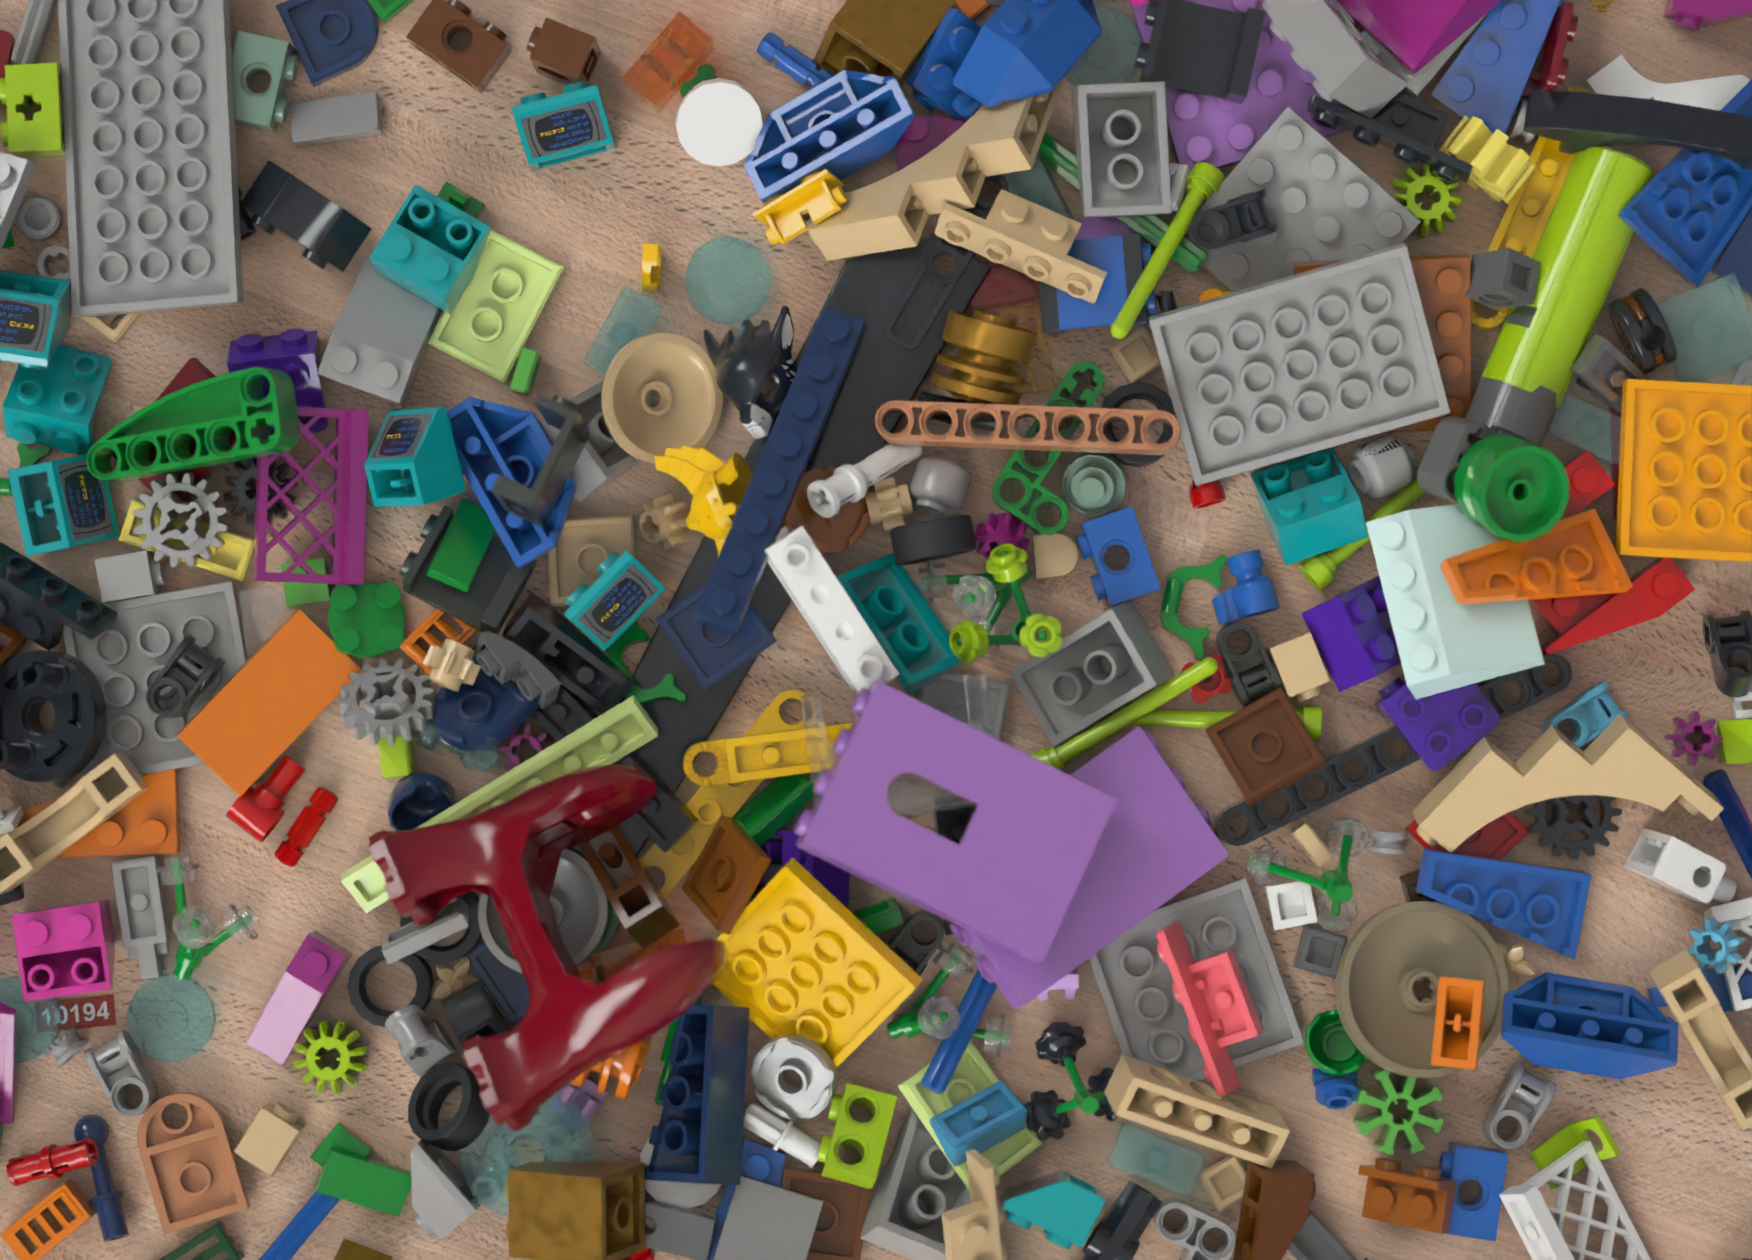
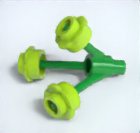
[949,544,1063,663]

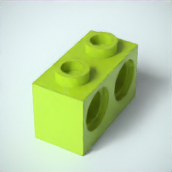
[816,1083,898,1190]

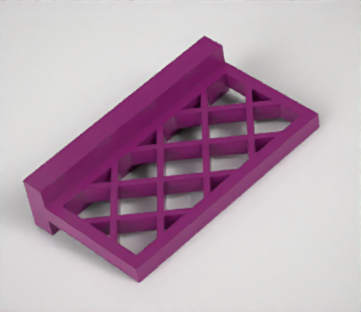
[254,407,369,585]

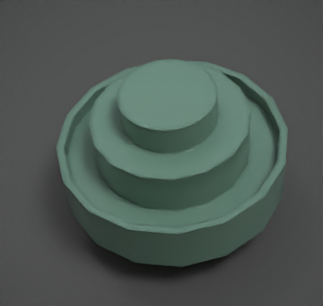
[1062,452,1127,516]

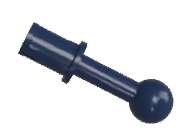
[74,1115,129,1242]

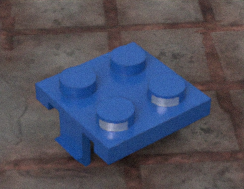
[905,7,983,122]

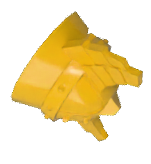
[654,444,753,556]

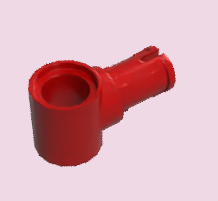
[226,754,306,843]

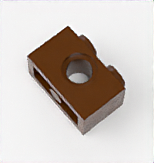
[406,0,511,94]
[526,17,601,85]

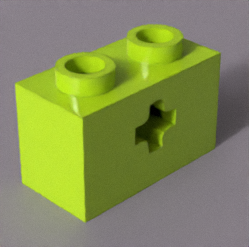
[0,62,65,158]

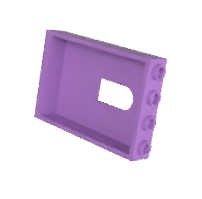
[794,681,1118,963]

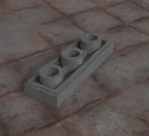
[645,1199,718,1260]

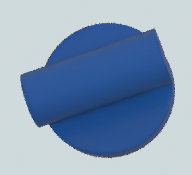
[1312,1069,1359,1110]

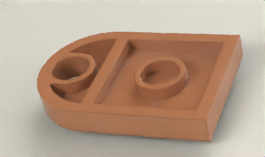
[137,1092,251,1234]

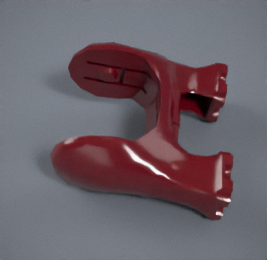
[368,765,727,1132]

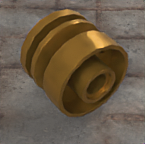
[931,310,1037,405]

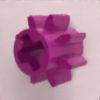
[975,512,1030,560]
[1664,711,1723,766]
[499,724,549,770]

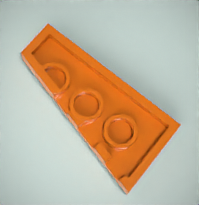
[1440,508,1633,605]
[16,769,180,857]

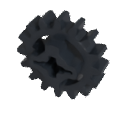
[1524,795,1622,860]

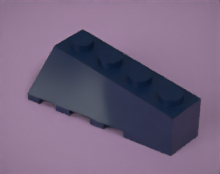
[645,1005,749,1185]

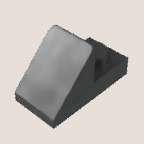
[1570,334,1652,414]

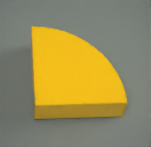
[642,243,663,293]

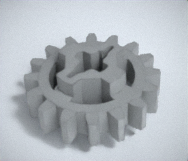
[133,472,231,568]
[339,658,436,746]

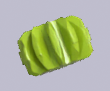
[1391,163,1463,238]
[293,1020,369,1094]

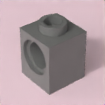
[1465,248,1540,310]

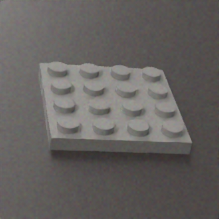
[1184,106,1421,292]
[63,581,248,775]
[1088,877,1304,1081]

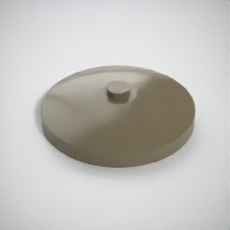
[1335,901,1509,1078]

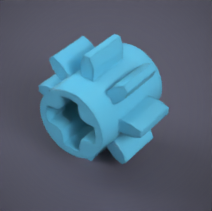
[1687,917,1746,974]

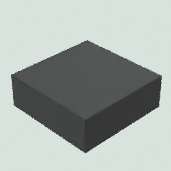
[1293,925,1348,979]

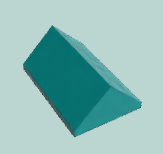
[836,552,964,697]

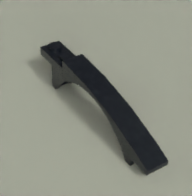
[1523,90,1752,170]

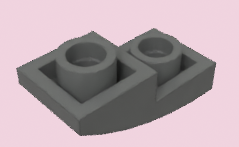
[476,631,561,710]

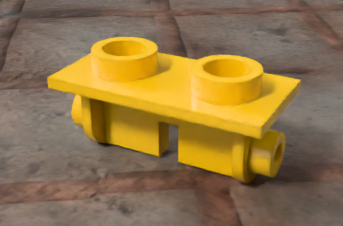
[753,169,848,245]

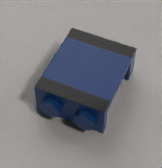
[1038,234,1158,335]

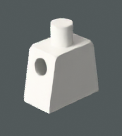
[1624,828,1737,904]

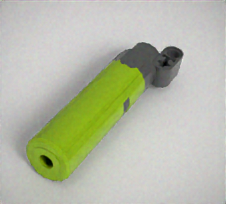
[1417,146,1655,501]

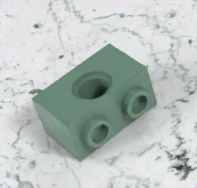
[232,31,299,133]

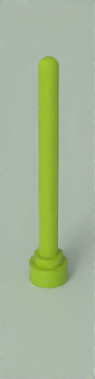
[1111,162,1225,339]
[1299,478,1425,592]
[1030,657,1218,771]
[1111,705,1322,740]

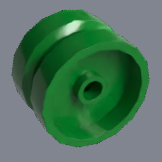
[1454,434,1569,542]

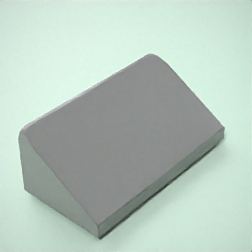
[290,91,383,147]

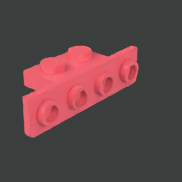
[1156,921,1264,1097]

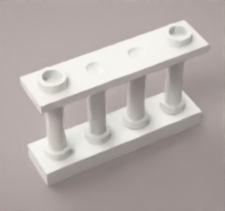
[764,525,899,693]

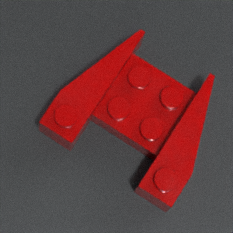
[1528,450,1695,655]

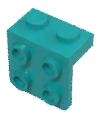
[3,346,112,454]

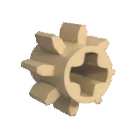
[865,476,914,532]
[639,493,691,551]
[422,638,481,692]

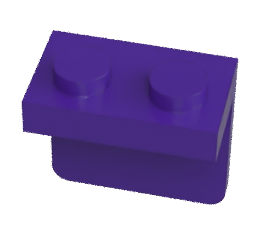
[227,329,328,435]
[1374,676,1500,771]

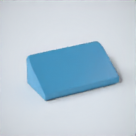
[930,1080,1027,1167]

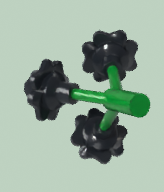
[1024,1022,1119,1141]

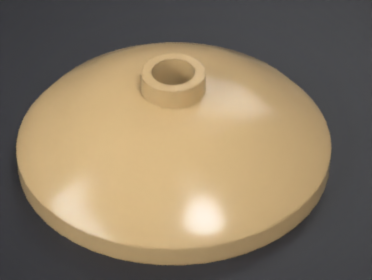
[601,333,723,464]

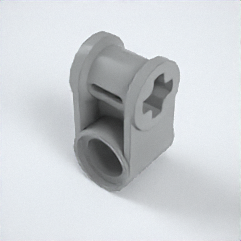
[385,1005,456,1076]
[84,1029,158,1117]
[1483,1062,1557,1149]

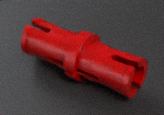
[6,1137,99,1186]

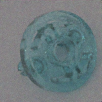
[461,1093,594,1218]

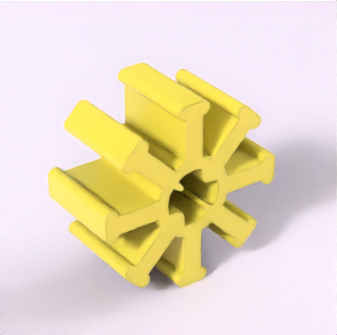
[1439,116,1535,204]

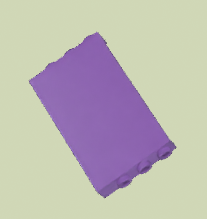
[950,726,1230,1009]

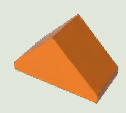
[1431,976,1485,1070]

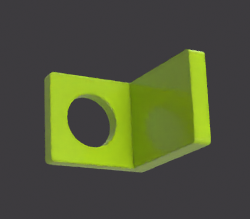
[1530,1115,1620,1189]

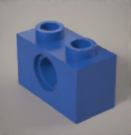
[1076,506,1161,607]
[1438,1142,1508,1241]

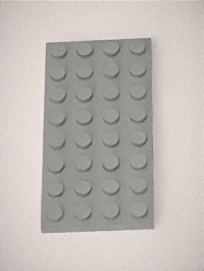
[58,0,244,318]

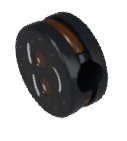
[1608,288,1677,375]

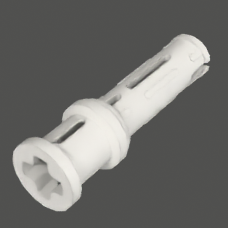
[807,444,922,518]

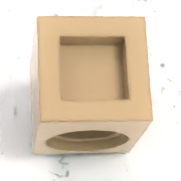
[1266,632,1330,703]
[234,1103,305,1176]

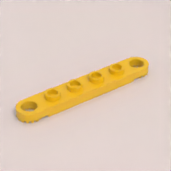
[1471,86,1590,330]
[641,690,814,897]
[682,722,853,786]

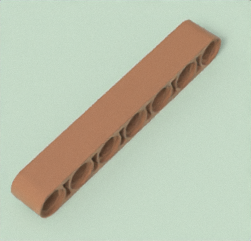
[875,400,1180,455]

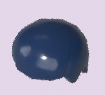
[388,772,457,831]

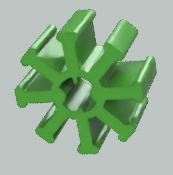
[1353,1067,1444,1155]

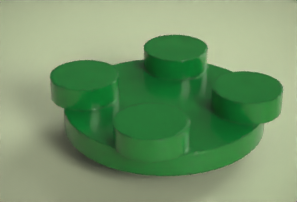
[328,582,405,658]

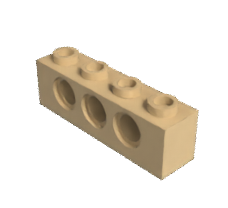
[1104,1054,1290,1169]

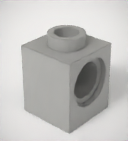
[94,550,166,603]

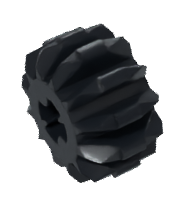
[223,455,299,526]

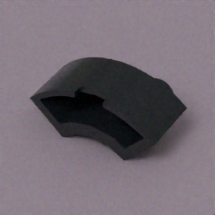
[240,160,372,272]

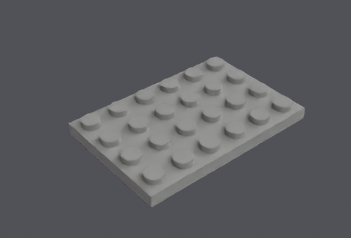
[1148,243,1450,486]

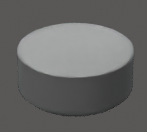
[16,196,63,241]

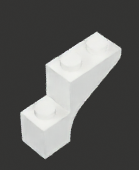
[1580,54,1750,111]

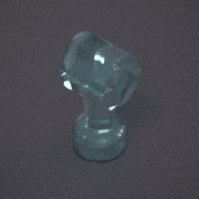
[417,717,500,771]

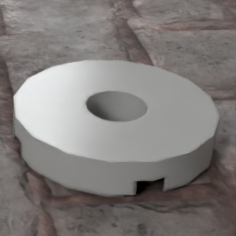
[750,1034,837,1120]

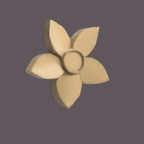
[1495,942,1537,990]
[430,957,479,999]

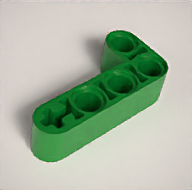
[992,361,1104,535]

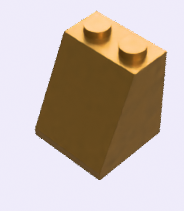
[813,0,957,87]
[505,1162,645,1260]

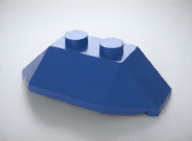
[953,0,1102,108]
[744,70,915,203]
[447,397,577,569]
[1501,972,1678,1080]

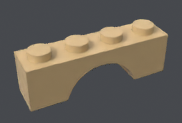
[0,753,150,894]
[1648,950,1752,1130]

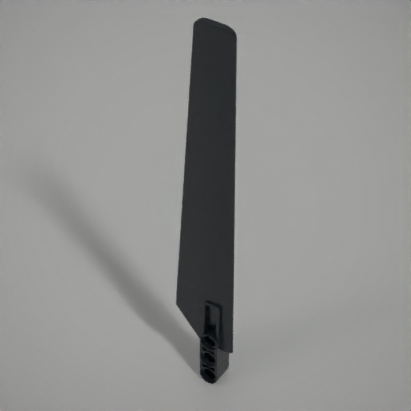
[566,174,1009,862]

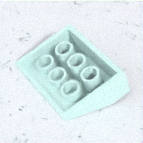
[1366,504,1545,699]

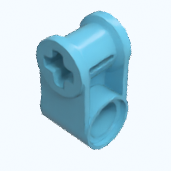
[1541,679,1630,748]

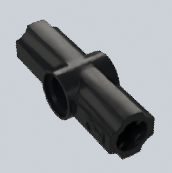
[1081,1180,1162,1260]

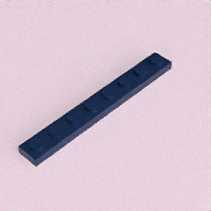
[694,306,865,635]

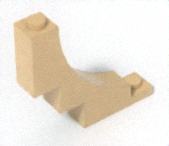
[808,78,1064,261]
[1412,714,1724,853]

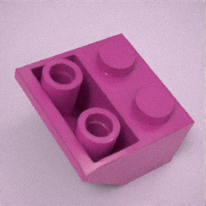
[12,900,115,1002]

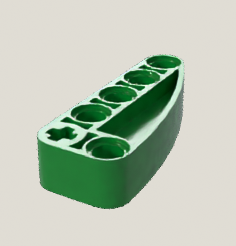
[86,367,300,481]

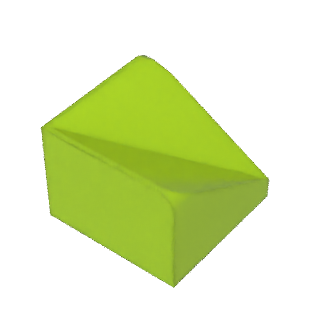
[1717,719,1752,764]
[378,734,416,778]

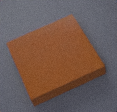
[682,815,771,935]

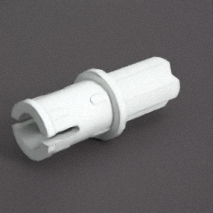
[743,1103,821,1169]

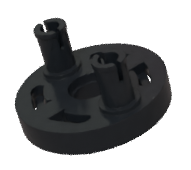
[0,650,106,782]

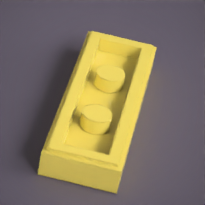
[118,499,255,582]

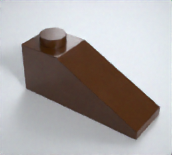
[578,825,680,949]
[1233,1160,1316,1260]

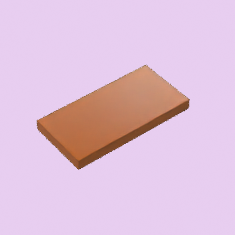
[175,609,362,797]

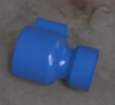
[1212,550,1281,625]

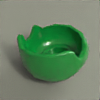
[1305,1009,1368,1076]

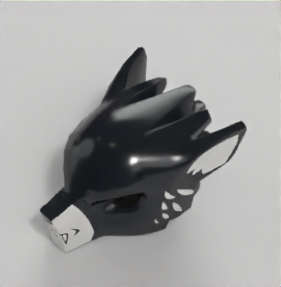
[703,306,797,439]

